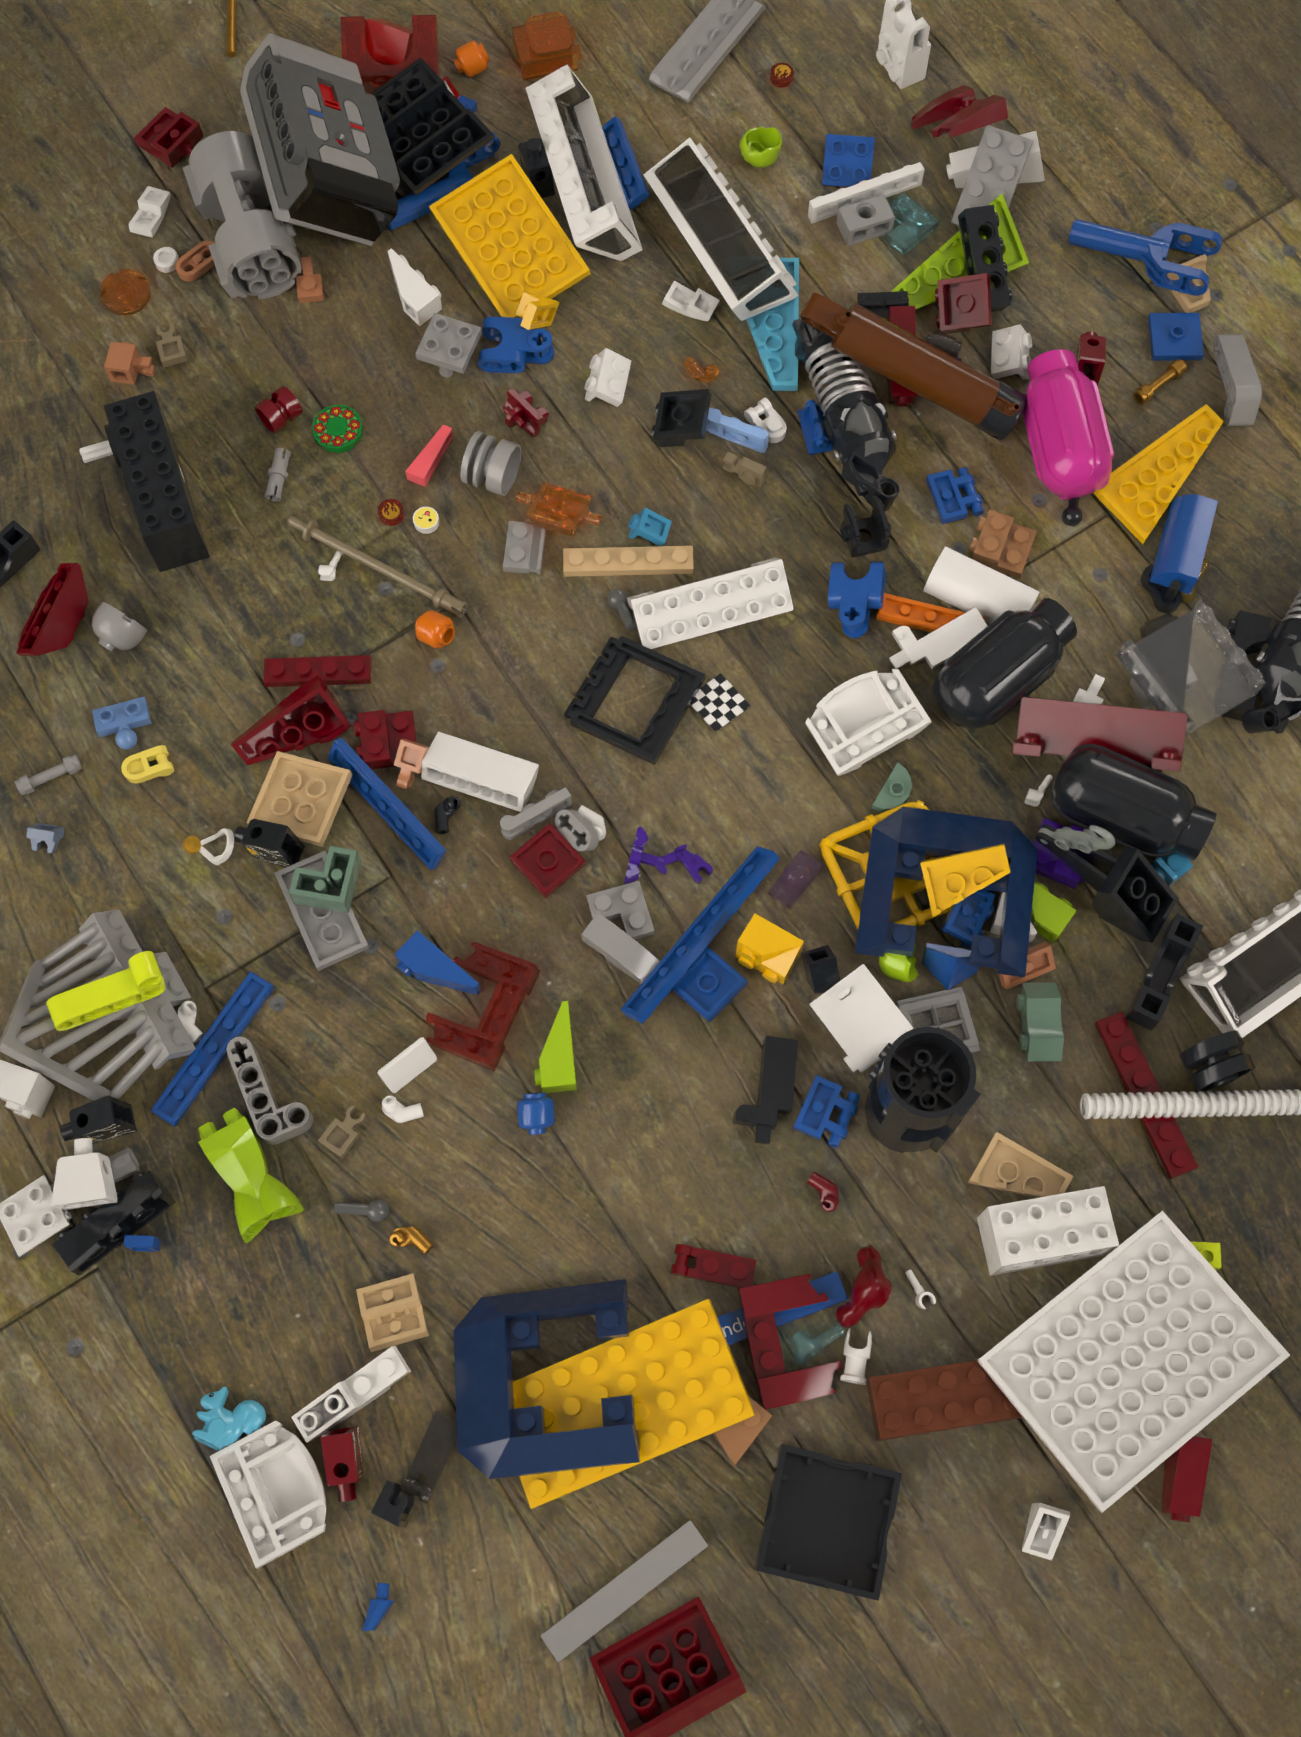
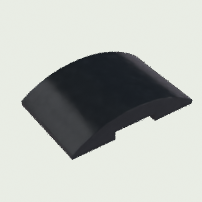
[371,57,495,195]

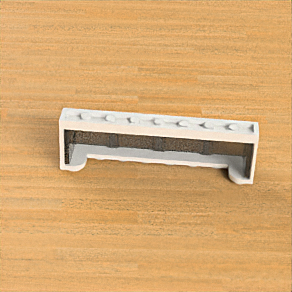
[644,138,799,321]
[1180,889,1301,1038]

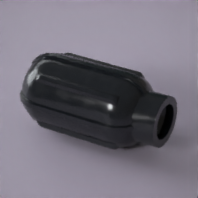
[932,598,1077,729]
[1051,744,1217,861]

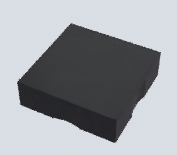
[754,1444,902,1601]

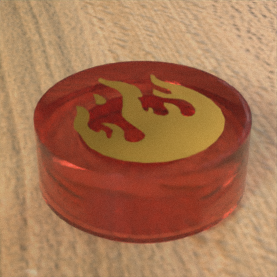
[770,63,794,88]
[378,499,404,526]

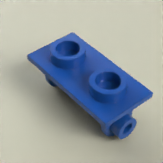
[797,400,833,455]

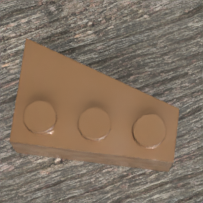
[713,1397,772,1467]

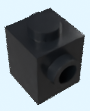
[802,945,841,994]

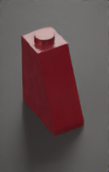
[1162,1436,1212,1523]

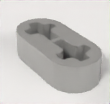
[555,809,599,851]

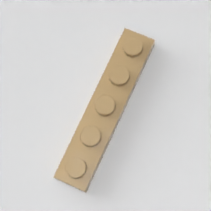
[563,546,693,577]

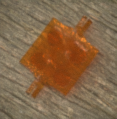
[516,482,602,537]

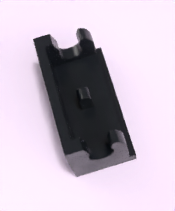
[371,1480,414,1528]

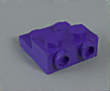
[1033,818,1085,889]

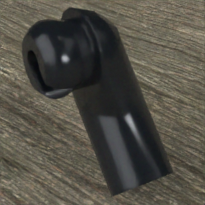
[434,795,461,834]

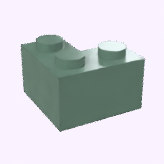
[289,846,361,913]

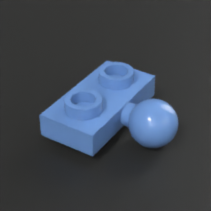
[92,697,152,750]

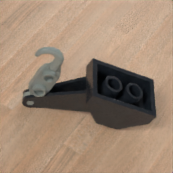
[1035,825,1179,943]

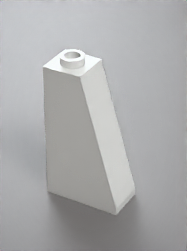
[946,131,1045,188]

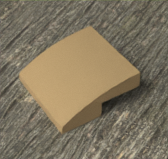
[356,1273,429,1352]

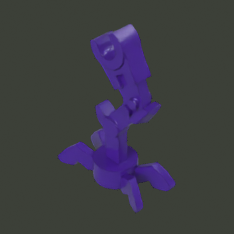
[624,827,713,884]

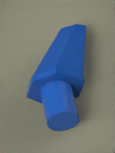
[362,1583,394,1631]

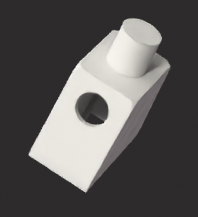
[52,1138,117,1210]

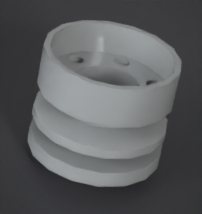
[460,431,522,496]

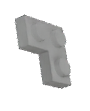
[586,881,655,940]

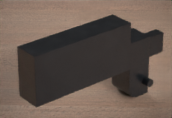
[733,1036,798,1145]

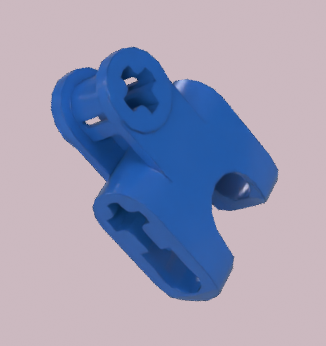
[478,317,554,373]
[828,562,886,638]

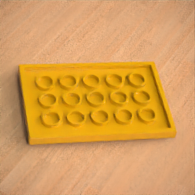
[429,154,591,318]

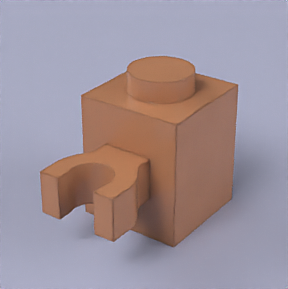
[104,342,156,385]

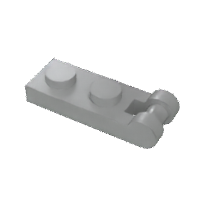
[500,787,572,840]

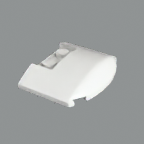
[805,669,931,776]
[210,1420,327,1569]

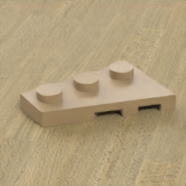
[968,1132,1073,1198]

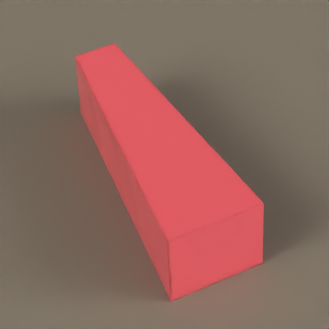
[405,425,454,487]

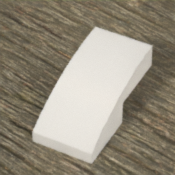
[129,186,171,238]
[662,281,720,321]

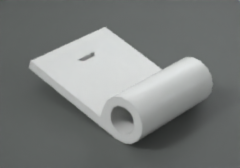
[809,964,913,1073]

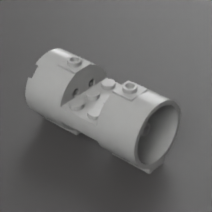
[183,131,302,300]

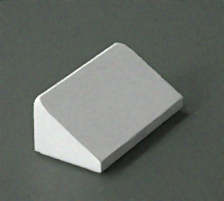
[377,1037,437,1093]

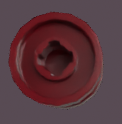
[254,385,303,434]

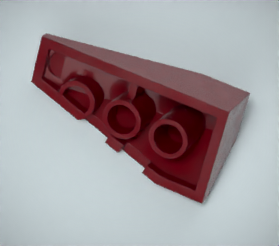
[231,675,352,765]

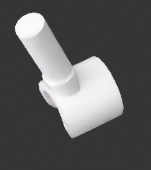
[318,551,343,581]
[1024,775,1053,807]
[905,1269,936,1309]

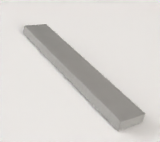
[541,1520,708,1663]

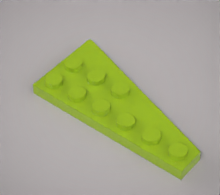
[890,193,1029,311]

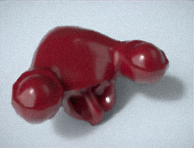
[836,1245,892,1328]

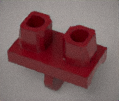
[503,388,549,438]

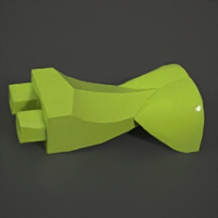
[198,1108,305,1243]

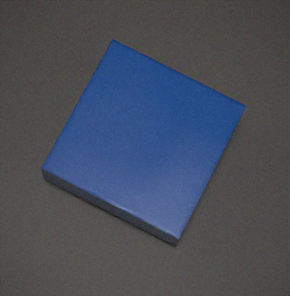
[124,1235,161,1252]

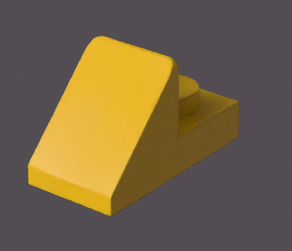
[516,292,559,330]

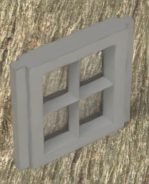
[896,987,980,1053]

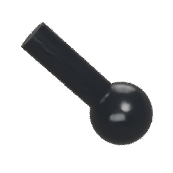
[1062,498,1083,526]

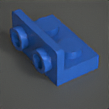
[942,889,995,948]

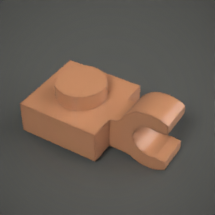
[296,256,324,303]
[394,739,429,789]

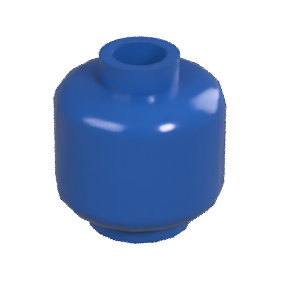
[517,1092,555,1135]

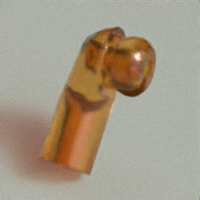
[683,356,719,383]

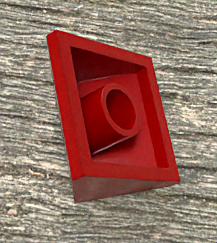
[360,19,423,71]

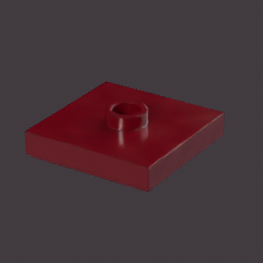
[509,823,586,899]

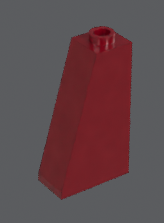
[885,306,917,407]

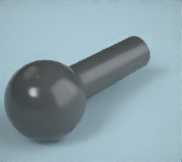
[607,588,636,630]
[333,1199,389,1222]

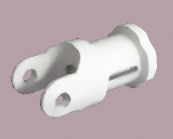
[840,1328,872,1385]

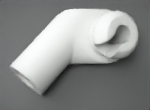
[578,805,606,841]
[177,1001,204,1044]
[382,1096,424,1123]

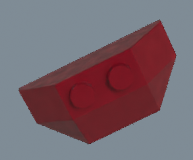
[16,563,89,656]

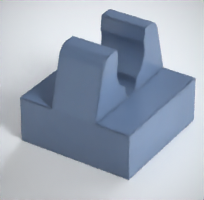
[27,823,64,853]

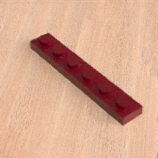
[1095,1011,1198,1180]

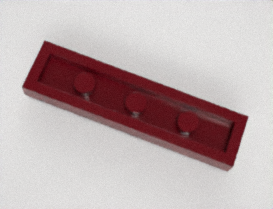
[264,655,372,687]

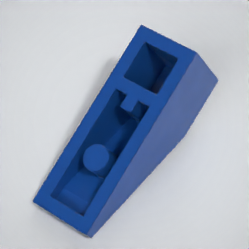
[394,930,481,995]

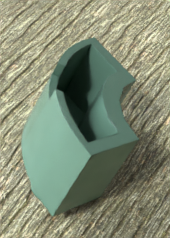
[1016,982,1064,1062]

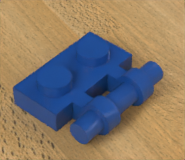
[926,467,984,524]
[793,1075,860,1148]

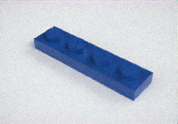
[602,116,650,210]

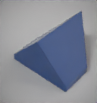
[922,943,979,990]

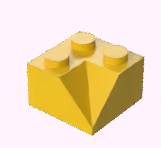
[735,913,804,985]

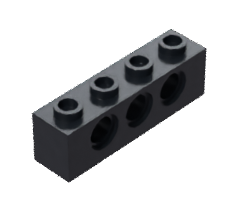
[958,205,1012,312]

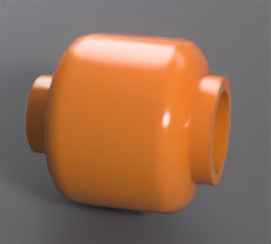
[453,40,490,78]
[415,610,455,649]

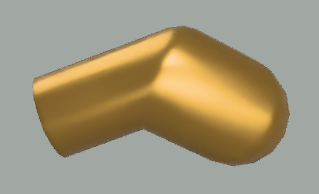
[389,1226,434,1255]

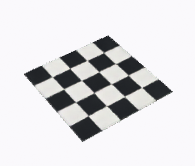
[690,673,750,732]

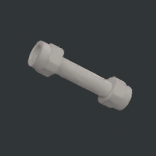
[14,754,83,796]

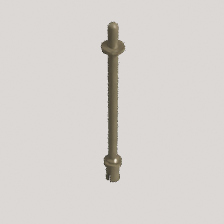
[287,516,468,618]

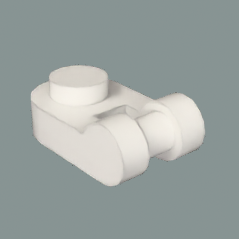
[744,398,787,443]

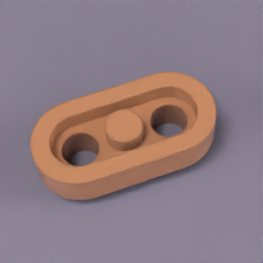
[175,241,215,282]

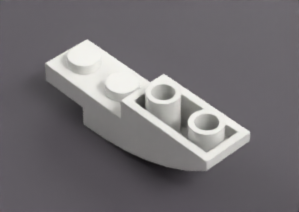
[291,1346,411,1443]

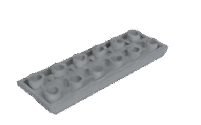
[649,0,765,103]

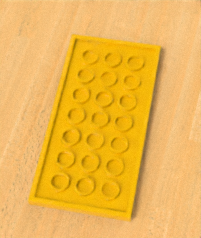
[513,1299,756,1509]

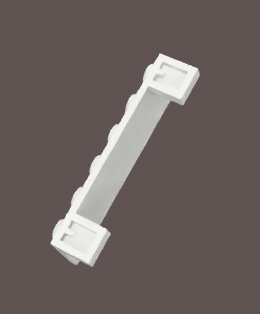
[627,557,793,649]

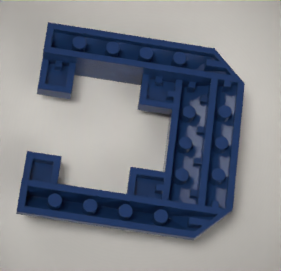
[855,806,1038,978]
[454,1279,640,1479]

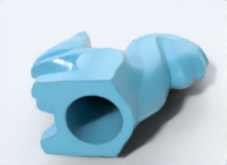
[192,1387,266,1451]

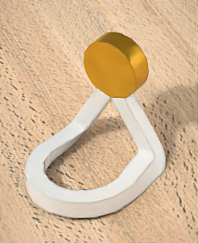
[182,828,234,865]

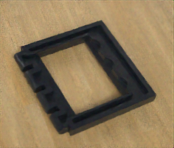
[564,636,705,765]

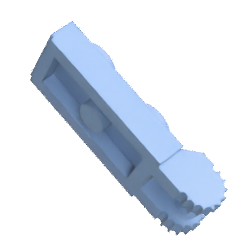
[706,407,769,453]

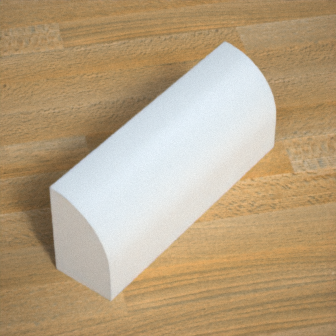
[923,546,1040,623]
[421,732,539,812]

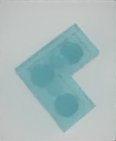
[887,192,939,255]

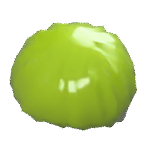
[739,126,782,168]
[879,942,918,982]

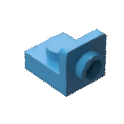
[628,507,672,546]
[1151,852,1194,886]

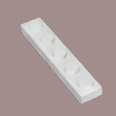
[808,162,924,224]

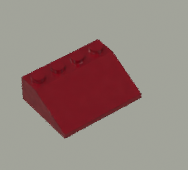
[589,1596,747,1737]

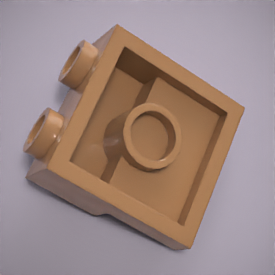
[969,510,1037,579]

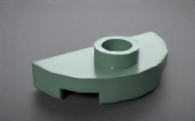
[871,763,912,812]

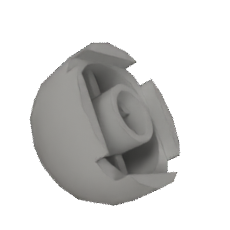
[92,602,148,652]

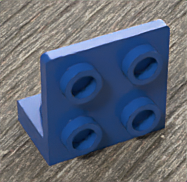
[822,134,875,187]

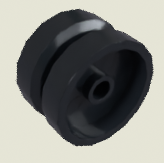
[1179,1030,1256,1093]

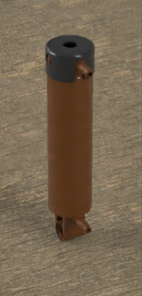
[800,292,1026,441]

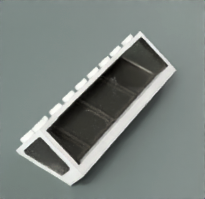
[526,64,643,261]

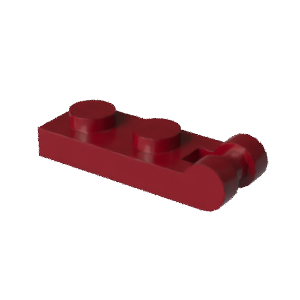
[670,1244,756,1288]

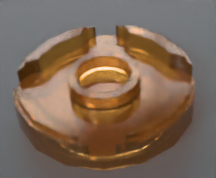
[100,269,151,316]

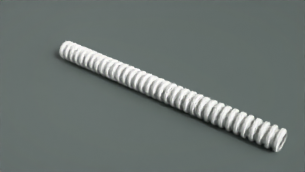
[1080,1089,1301,1119]

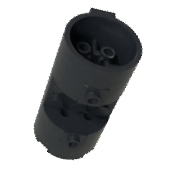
[865,1027,981,1153]

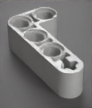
[1213,334,1262,427]
[226,1036,314,1145]

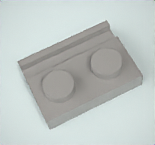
[503,521,547,575]

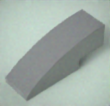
[581,913,660,984]

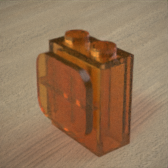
[512,12,581,81]

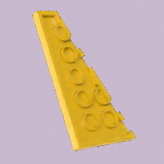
[1093,404,1224,544]

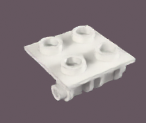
[0,1175,72,1257]

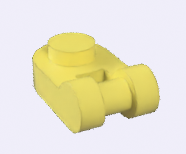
[121,745,174,784]

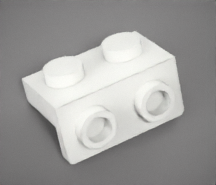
[991,324,1032,380]
[585,348,631,407]

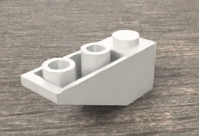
[388,248,442,326]

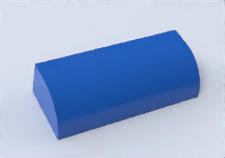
[1149,494,1218,594]

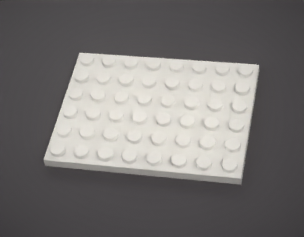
[978,1211,1290,1513]

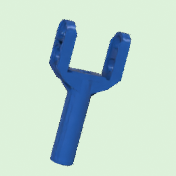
[383,132,501,231]
[1068,219,1222,296]

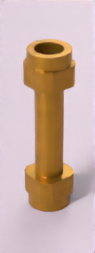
[1133,359,1187,405]

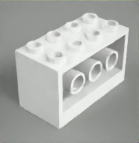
[977,1186,1119,1276]

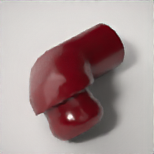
[807,1171,840,1212]

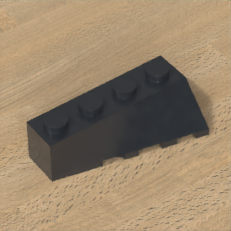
[52,1170,176,1276]

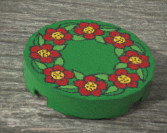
[312,405,363,453]

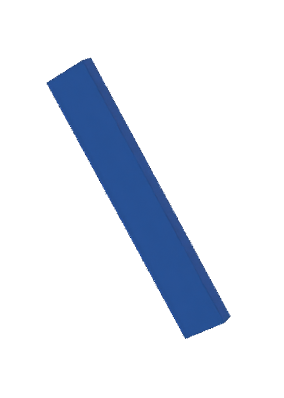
[328,737,446,871]
[150,971,275,1127]

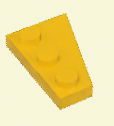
[920,844,1011,917]

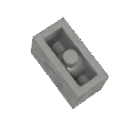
[836,194,895,247]

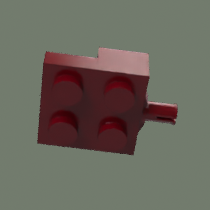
[134,107,204,168]

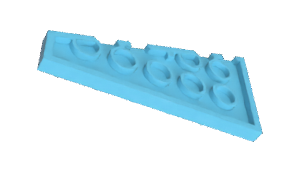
[725,258,799,391]

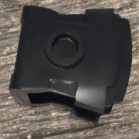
[840,496,891,558]

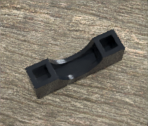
[0,520,40,587]
[1212,610,1271,721]
[1126,913,1203,1031]

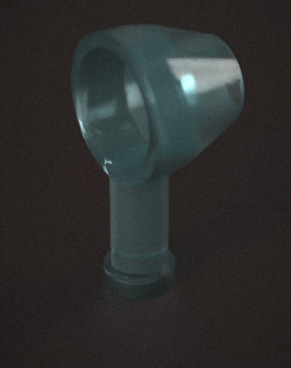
[789,1322,845,1364]

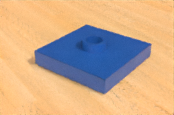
[1148,313,1204,361]
[671,946,748,1023]

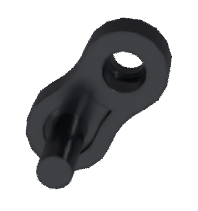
[1140,564,1182,614]

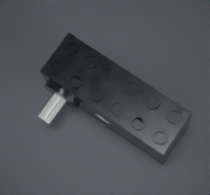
[79,391,210,572]

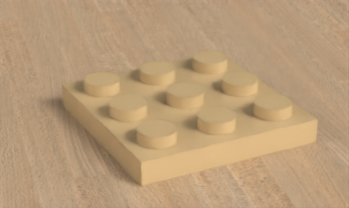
[246,751,353,847]

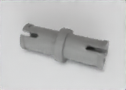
[264,448,291,502]

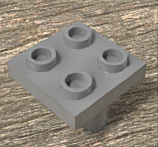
[415,313,482,378]

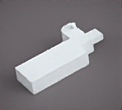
[889,607,987,669]

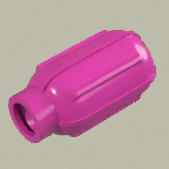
[1023,349,1114,500]

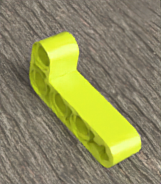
[46,951,166,1031]

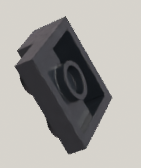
[652,389,711,447]

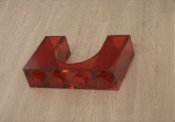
[340,15,440,86]

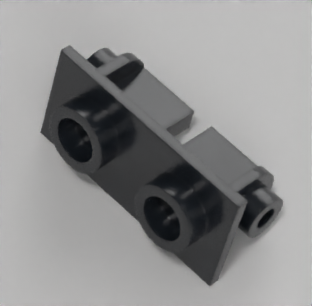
[857,291,909,318]

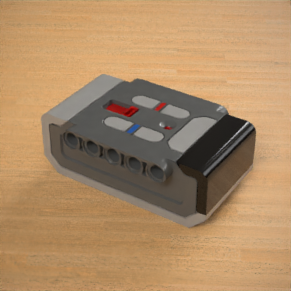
[240,33,400,246]

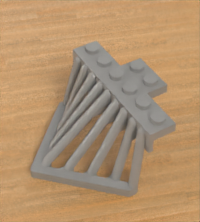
[0,910,196,1101]

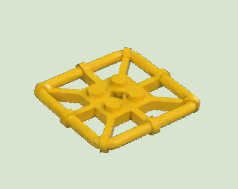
[819,800,952,929]

